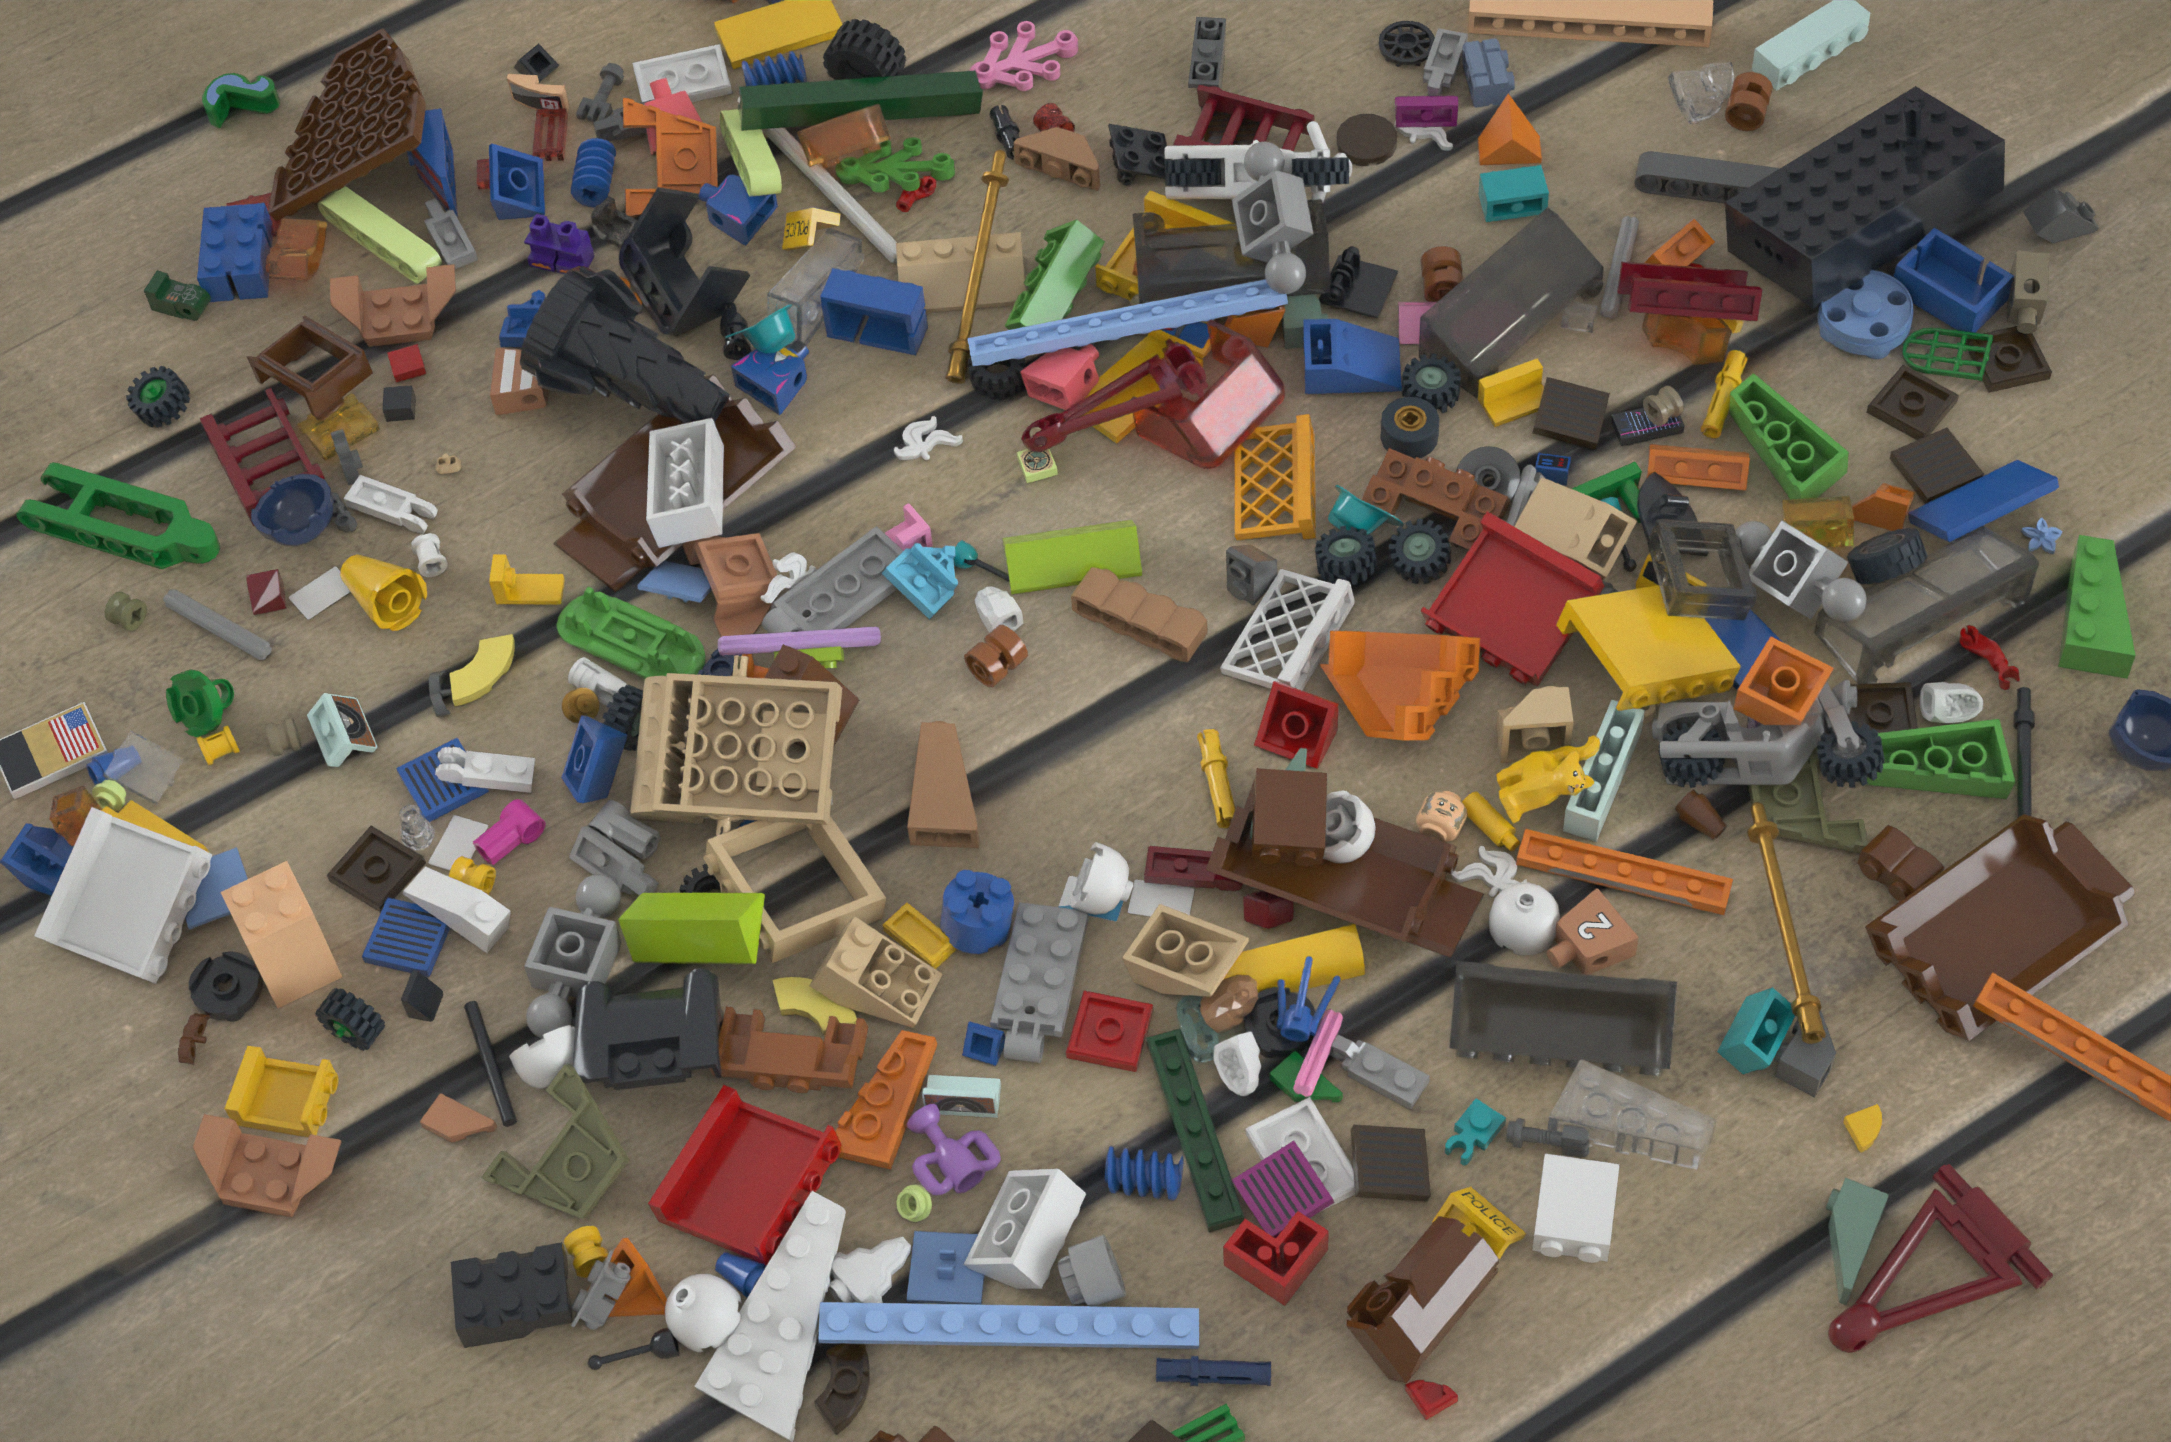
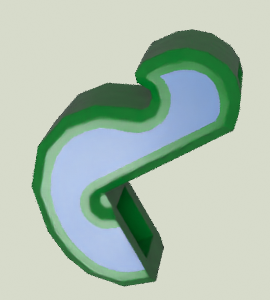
[202,73,280,128]

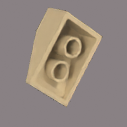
[1122,904,1249,997]

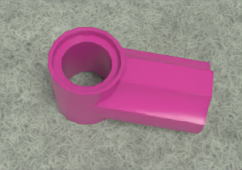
[473,799,546,865]

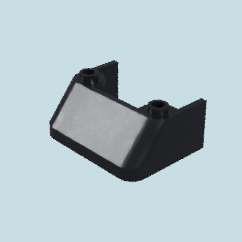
[619,187,750,336]

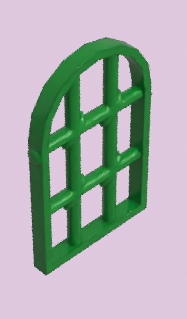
[1903,328,1993,381]

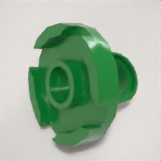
[166,669,234,737]

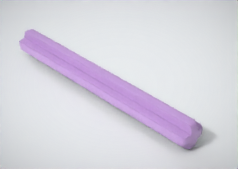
[718,627,881,656]

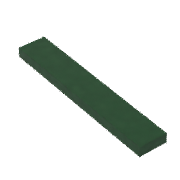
[1146,1028,1244,1232]

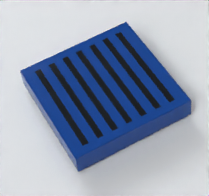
[396,738,489,823]
[362,898,450,977]

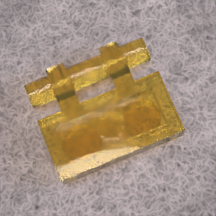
[297,393,380,461]

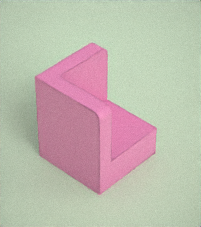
[885,503,933,551]

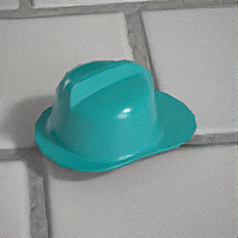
[725,304,795,353]
[1328,485,1404,535]

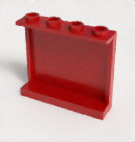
[1420,511,1605,687]
[648,1085,842,1265]

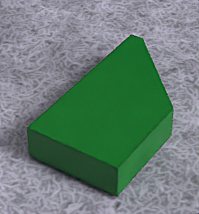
[1269,1051,1343,1102]

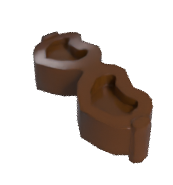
[178,1013,210,1065]

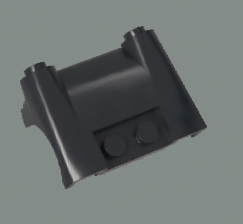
[573,968,724,1090]

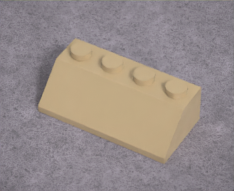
[896,232,1026,313]

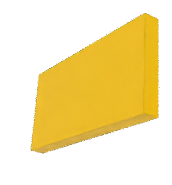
[714,0,843,69]
[1082,334,1203,444]

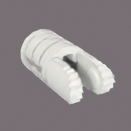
[568,657,627,706]

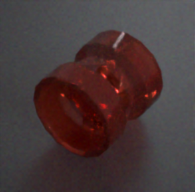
[1033,103,1075,132]

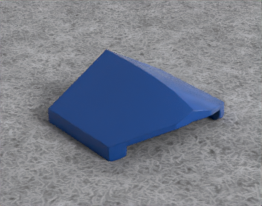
[0,823,74,896]

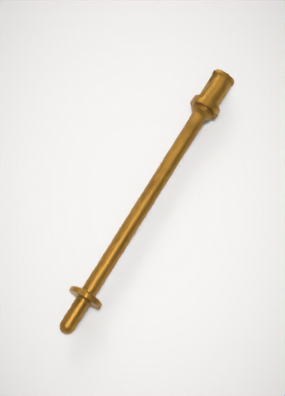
[945,149,1009,384]
[1747,802,1826,1044]

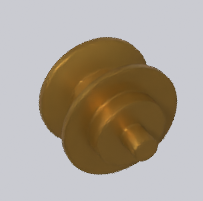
[562,688,600,723]

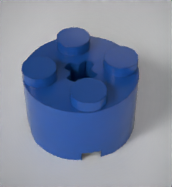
[940,870,1014,954]

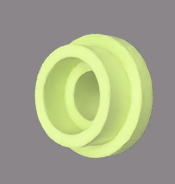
[92,780,126,811]
[896,1184,932,1222]

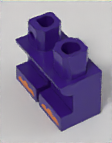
[524,214,595,274]

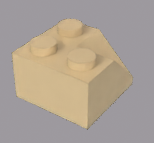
[1496,686,1574,763]

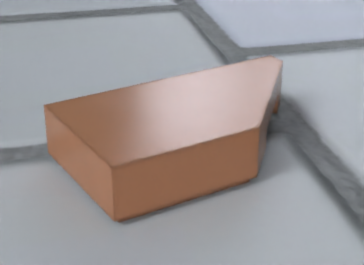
[420,1093,497,1143]

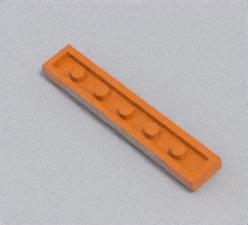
[1516,829,1733,915]
[1973,972,2171,1121]

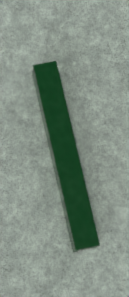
[738,70,983,131]

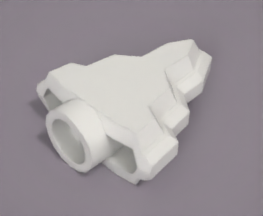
[828,1237,911,1303]

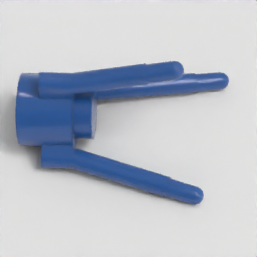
[1276,956,1341,1042]

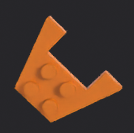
[623,98,718,219]

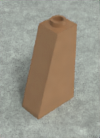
[907,721,980,848]

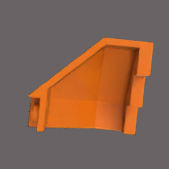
[1319,630,1480,740]

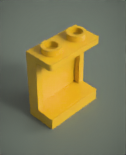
[224,1045,339,1138]

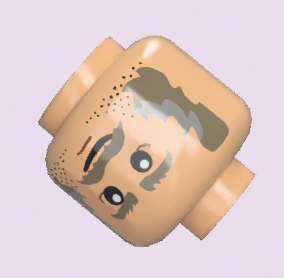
[1416,791,1467,842]

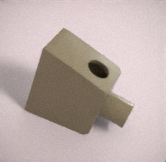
[2007,251,2049,334]

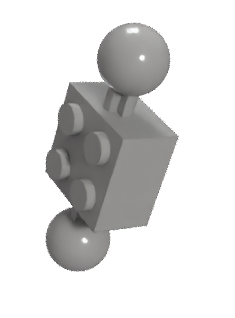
[1232,142,1313,294]
[1732,520,1867,622]
[524,874,622,1039]

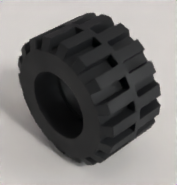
[823,19,906,80]

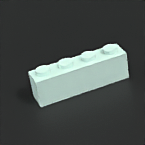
[1752,0,1871,91]
[1563,700,1645,842]

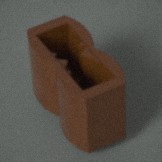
[1857,825,1944,901]

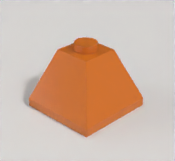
[1733,637,1834,725]

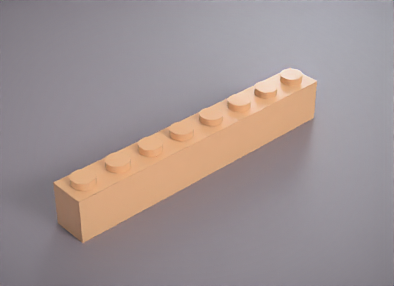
[1468,0,1713,47]

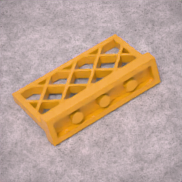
[1235,414,1316,540]

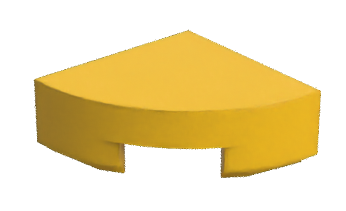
[1843,1104,1882,1153]

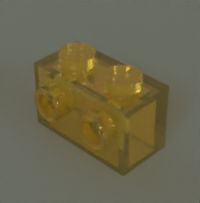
[1782,496,1854,548]

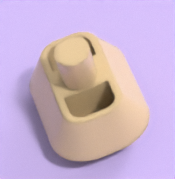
[436,453,461,474]

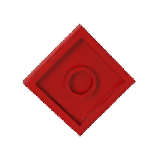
[1066,990,1153,1072]

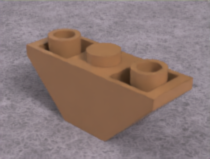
[1013,127,1100,191]

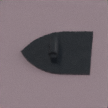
[1637,472,1709,556]

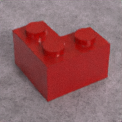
[1223,1211,1329,1306]

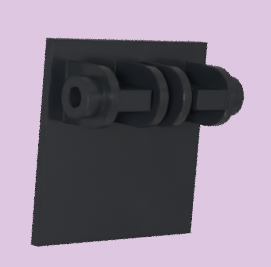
[1108,123,1170,186]
[1319,246,1398,319]

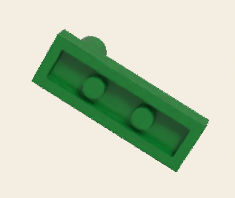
[1571,462,1642,523]

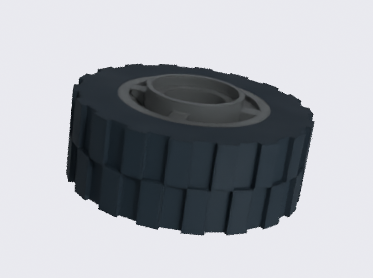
[1847,528,1928,585]

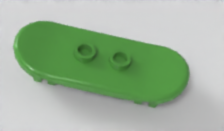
[557,587,706,679]

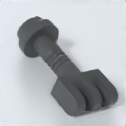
[576,63,624,122]
[1506,1118,1589,1158]

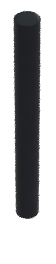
[464,1001,517,1127]

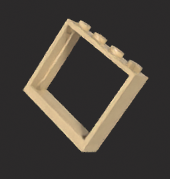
[703,816,886,963]

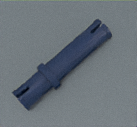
[1156,1356,1271,1386]

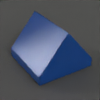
[962,1022,1006,1066]

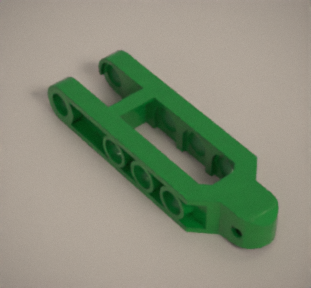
[16,462,220,569]

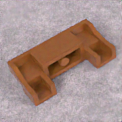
[1361,448,1511,550]
[708,1006,869,1093]

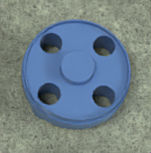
[1817,270,1913,359]

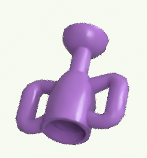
[907,1104,1001,1195]

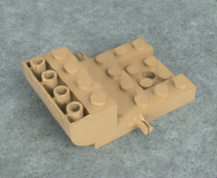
[630,655,842,836]

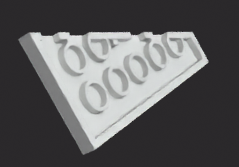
[695,1191,846,1442]

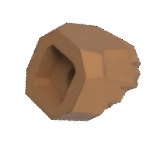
[1200,975,1258,1033]

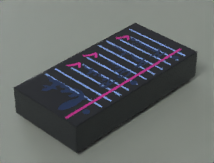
[1611,408,1685,446]

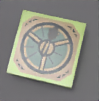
[1017,445,1058,483]

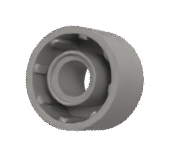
[1058,1235,1126,1307]

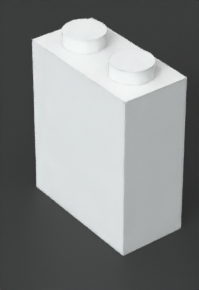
[1532,1154,1620,1263]

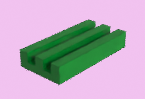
[1171,1404,1245,1442]

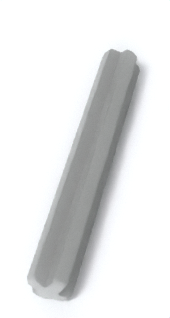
[1600,216,1639,319]
[163,589,272,660]

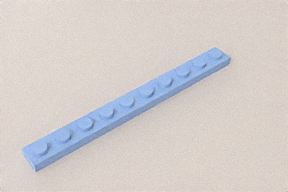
[967,279,1288,366]
[818,1302,1199,1349]

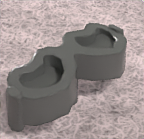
[332,492,358,532]
[429,670,452,717]

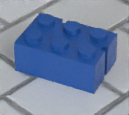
[197,203,274,302]
[1894,228,2014,333]
[820,268,928,356]

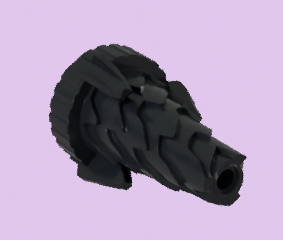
[520,266,730,424]

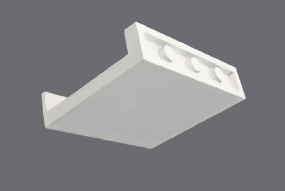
[34,807,212,984]

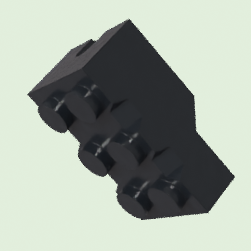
[451,1242,573,1348]

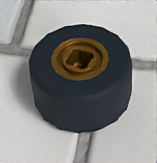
[1380,397,1440,459]

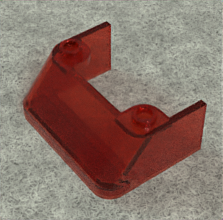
[1130,320,1285,469]

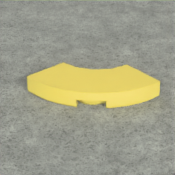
[450,634,515,707]
[772,977,857,1037]

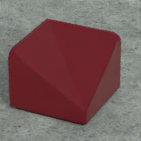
[246,569,286,615]
[1243,890,1294,929]

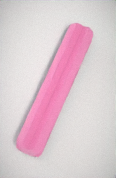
[1293,1009,1343,1097]

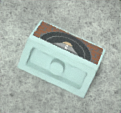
[307,693,378,767]
[922,1075,1001,1118]

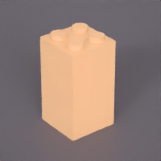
[221,861,343,1008]

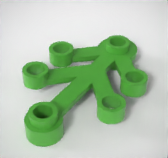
[835,137,955,192]

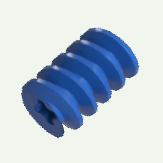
[741,51,807,86]
[571,138,616,208]
[1105,1146,1184,1201]

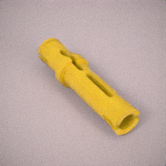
[1701,350,1748,438]
[1197,729,1235,828]

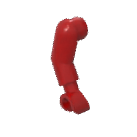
[1959,625,2020,690]

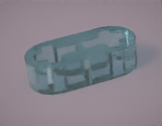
[1177,995,1219,1062]

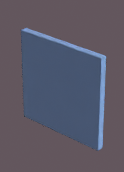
[638,561,712,603]
[185,847,248,929]
[907,1231,984,1305]

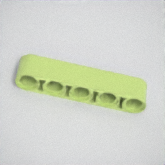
[720,109,782,197]
[317,186,442,284]

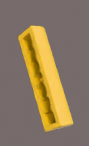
[1223,924,1365,993]

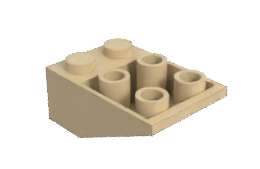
[1514,477,1637,580]
[809,916,943,1028]

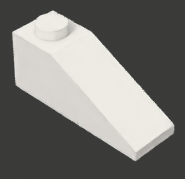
[403,867,510,953]

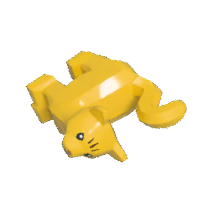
[1496,735,1600,823]

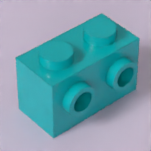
[1478,165,1549,222]
[1717,987,1795,1074]

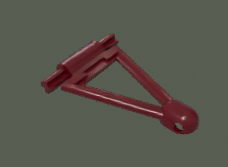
[1021,339,1208,452]
[1828,1164,2053,1353]

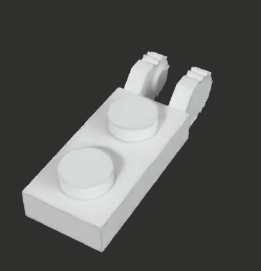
[343,475,438,534]
[435,747,535,793]

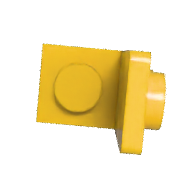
[489,554,565,605]

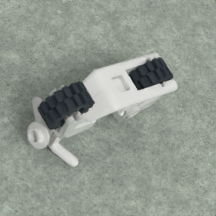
[1165,121,1352,215]

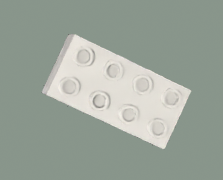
[646,418,724,548]

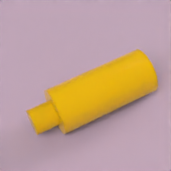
[1462,791,1520,851]

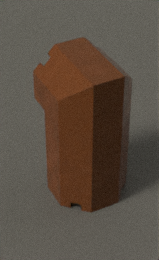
[1346,1216,1499,1383]

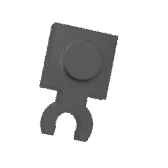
[331,429,363,485]

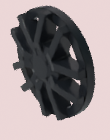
[1379,21,1435,67]

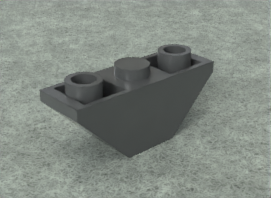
[1188,17,1226,88]

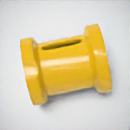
[196,725,240,766]

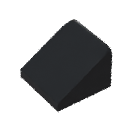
[514,43,559,83]
[401,970,444,1022]

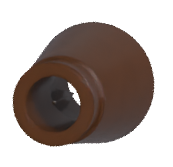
[1675,789,1728,841]

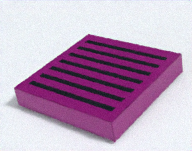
[1232,1140,1335,1238]

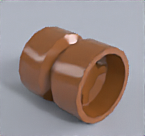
[1725,72,1773,131]
[1421,246,1465,302]
[964,625,1028,688]

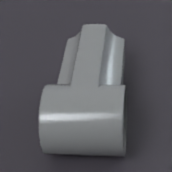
[588,800,661,860]

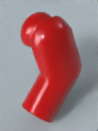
[896,176,937,212]

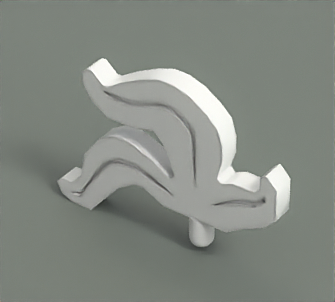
[1394,120,1453,151]
[894,416,963,460]
[760,552,817,603]
[1452,846,1528,897]

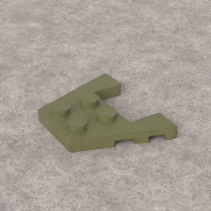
[1748,746,1868,853]
[481,1064,630,1219]

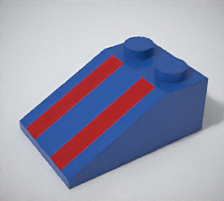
[407,108,458,217]

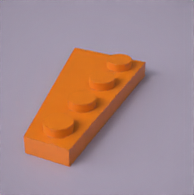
[835,1030,938,1170]

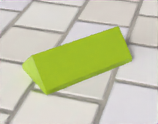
[1002,519,1142,595]
[618,893,765,964]

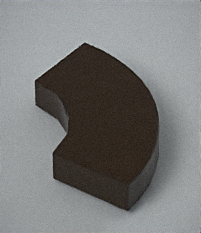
[814,1343,870,1435]

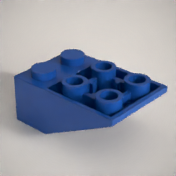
[1303,319,1402,394]

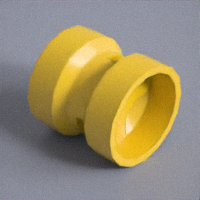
[449,856,496,895]
[564,1226,608,1278]

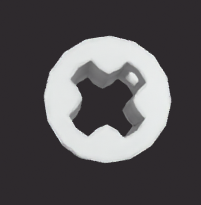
[411,533,448,577]

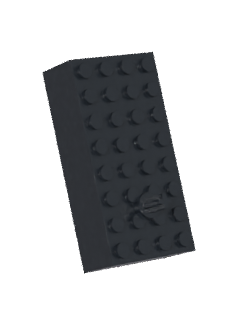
[1725,86,2005,309]

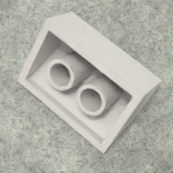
[964,1169,1086,1289]

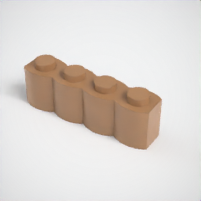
[1071,567,1208,662]

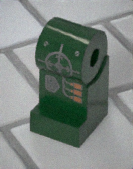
[144,270,211,321]

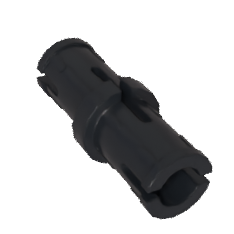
[989,105,1020,160]

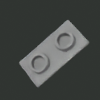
[571,1250,631,1330]

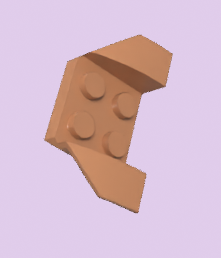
[330,264,456,347]
[682,533,777,637]
[193,1114,342,1218]

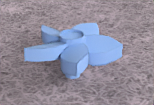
[2021,518,2063,554]

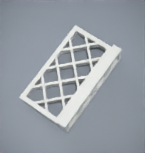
[1220,569,1355,691]

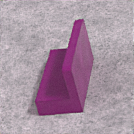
[1395,96,1458,128]

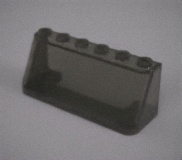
[1449,961,1677,1076]

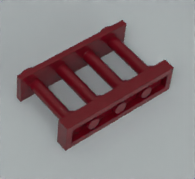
[1173,84,1315,152]
[1617,261,1763,321]
[200,388,325,526]

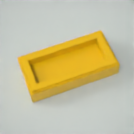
[882,902,957,969]

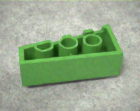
[1005,219,1105,330]

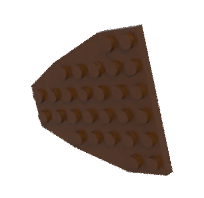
[268,28,426,221]

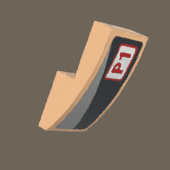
[507,74,569,115]

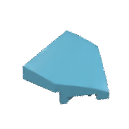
[882,543,958,620]

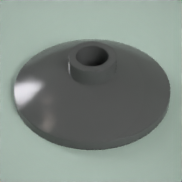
[1455,446,1521,501]

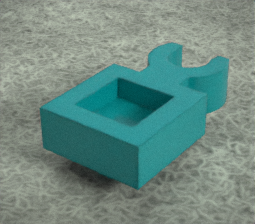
[1445,1098,1506,1166]

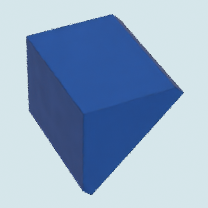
[489,143,545,220]
[561,715,628,803]

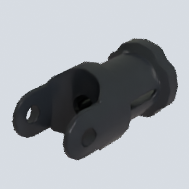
[720,302,751,360]

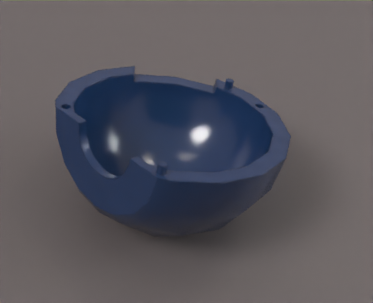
[251,474,334,546]
[2109,689,2171,771]

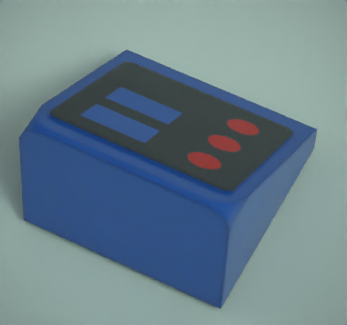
[1535,453,1571,486]

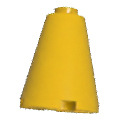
[340,554,427,631]

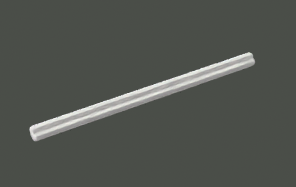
[737,96,897,264]

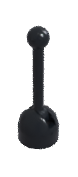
[588,1327,680,1370]

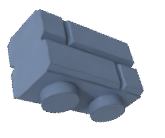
[1462,38,1515,108]

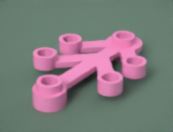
[970,21,1078,91]

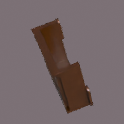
[246,315,373,421]

